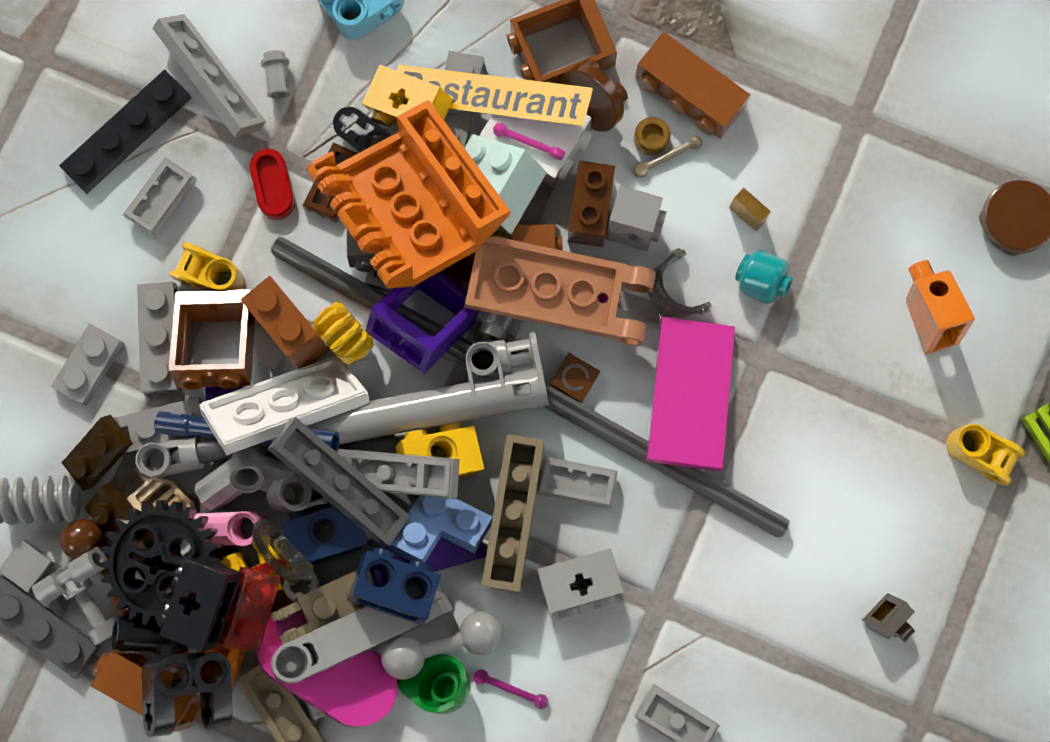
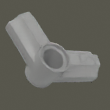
[195,444,296,511]

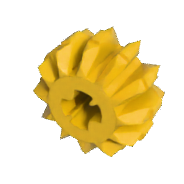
[313,302,374,365]

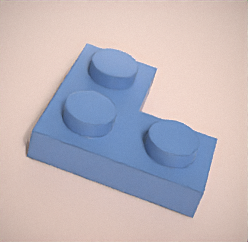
[389,495,493,563]

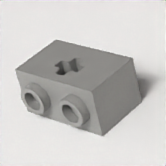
[606,185,667,251]
[537,548,624,619]

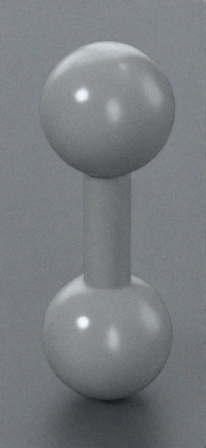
[381,611,502,680]

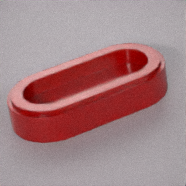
[249,148,295,220]

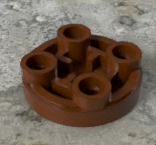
[560,59,628,132]
[979,180,1050,256]

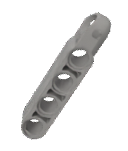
[270,581,453,684]

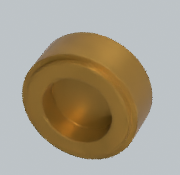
[634,117,671,155]

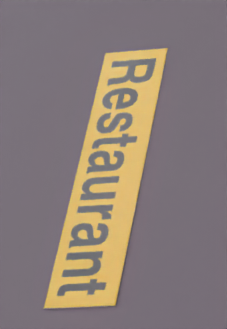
[397,65,593,126]

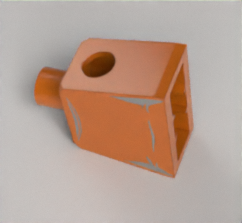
[906,260,975,355]

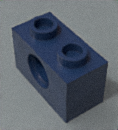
[281,502,371,568]

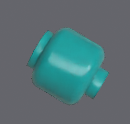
[735,250,793,304]

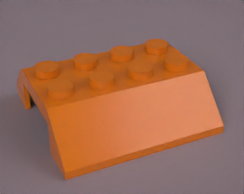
[307,100,510,288]

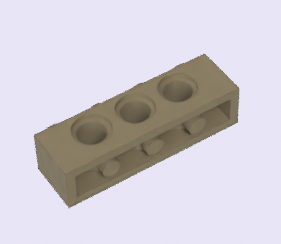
[481,434,544,593]

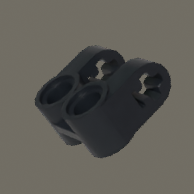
[141,651,233,738]

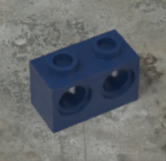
[347,548,441,625]

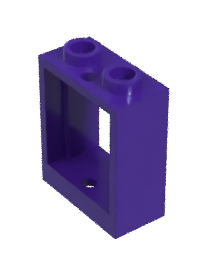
[365,271,479,374]

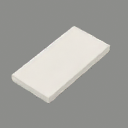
[199,355,370,455]

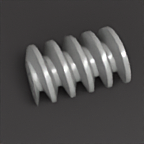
[0,475,81,525]

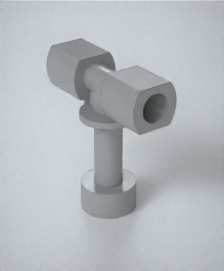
[32,547,115,646]

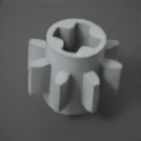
[476,311,523,341]

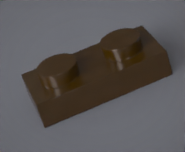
[61,414,133,491]

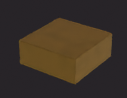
[729,187,771,231]

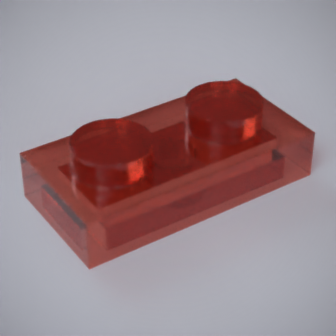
[220,567,281,653]

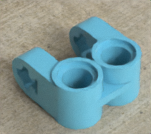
[318,0,404,39]

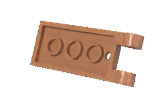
[464,235,656,346]

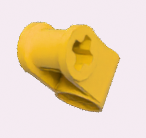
[169,242,245,291]
[946,424,1026,486]

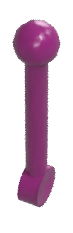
[473,669,549,709]

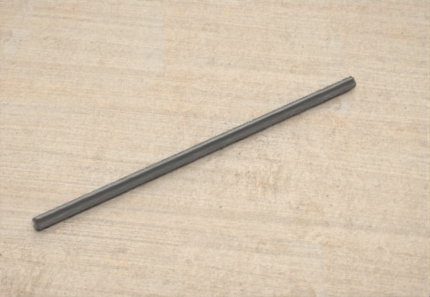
[271,237,790,537]

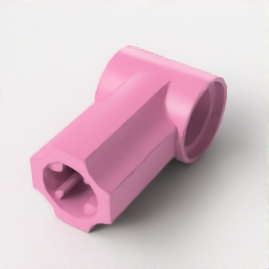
[190,510,269,547]

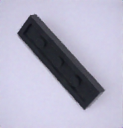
[59,69,192,194]

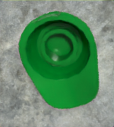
[397,654,471,714]

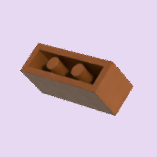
[635,31,751,139]

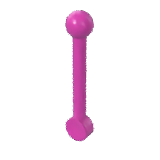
[493,123,565,160]

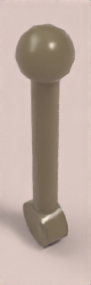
[634,136,703,178]

